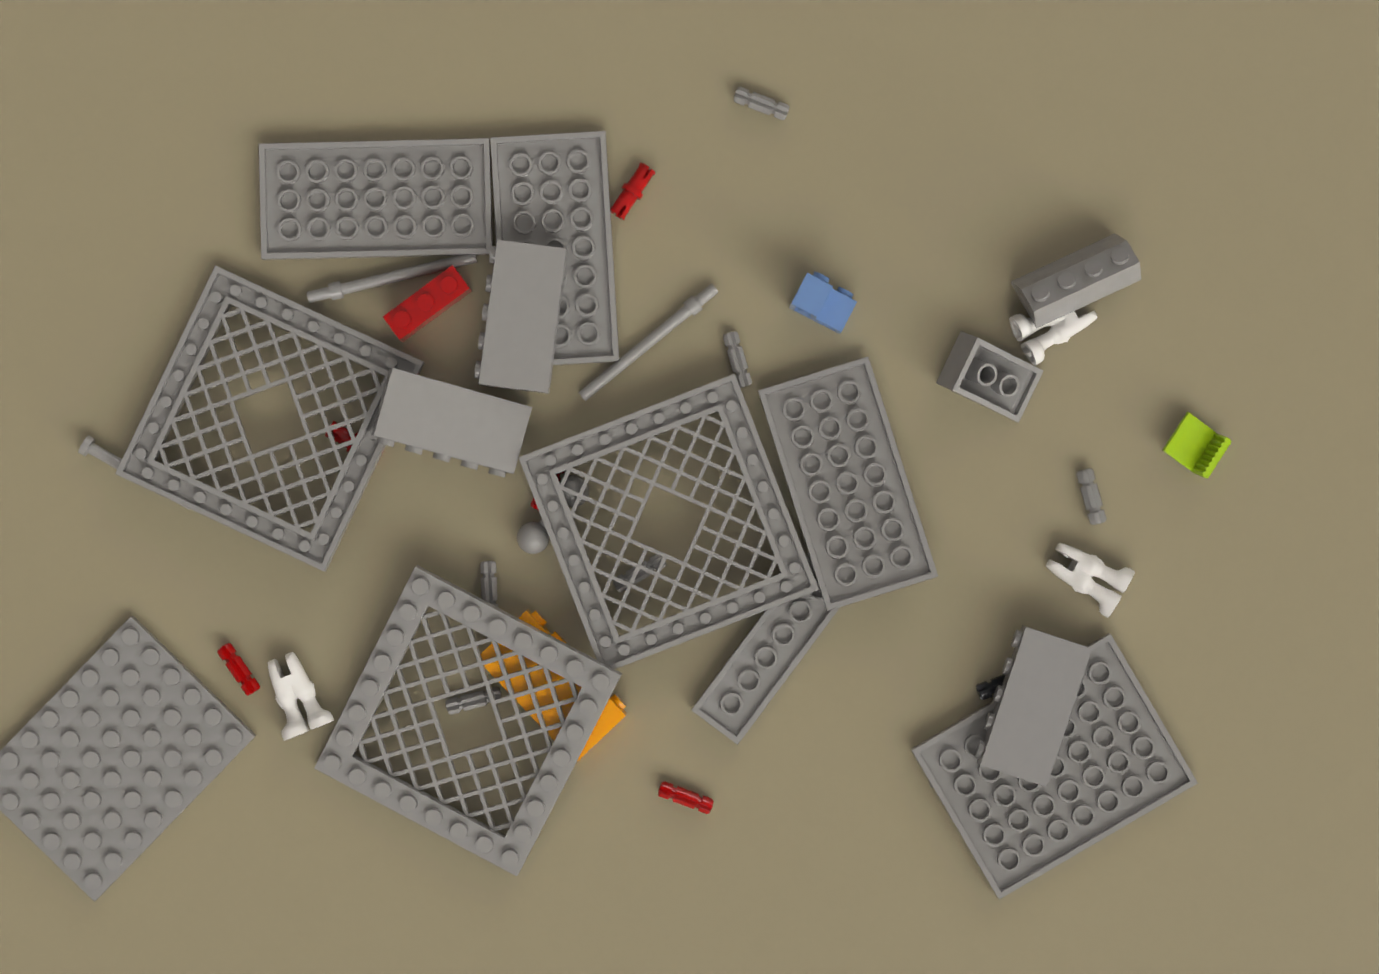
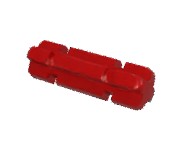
[217,643,260,696]
[658,781,714,814]

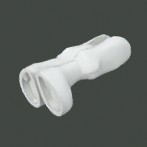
[1009,311,1098,366]
[1046,543,1135,618]
[268,652,334,741]

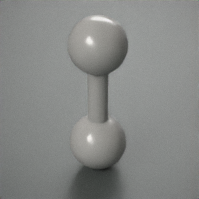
[517,475,589,554]

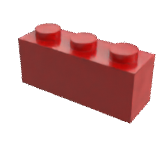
[383,265,472,342]

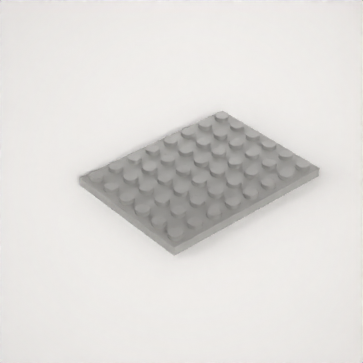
[0,616,257,902]
[911,633,1198,900]

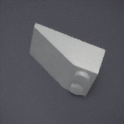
[936,331,1043,423]

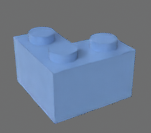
[789,271,857,334]

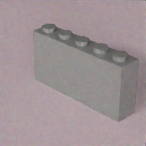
[474,239,568,394]
[371,368,532,478]
[975,625,1092,787]

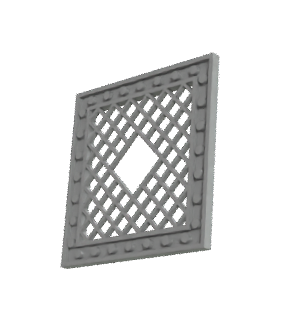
[115,265,425,572]
[518,374,819,669]
[315,565,622,876]

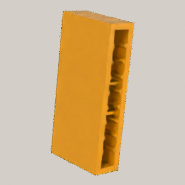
[481,609,627,762]

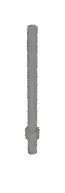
[307,255,477,303]
[578,283,719,401]

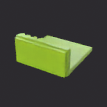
[1162,412,1232,479]

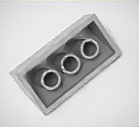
[1011,233,1141,329]

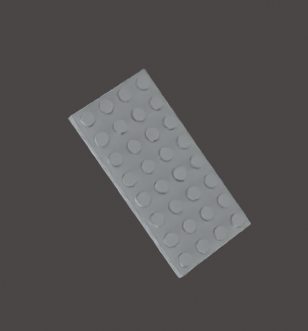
[490,131,619,366]
[259,138,493,260]
[758,357,938,611]

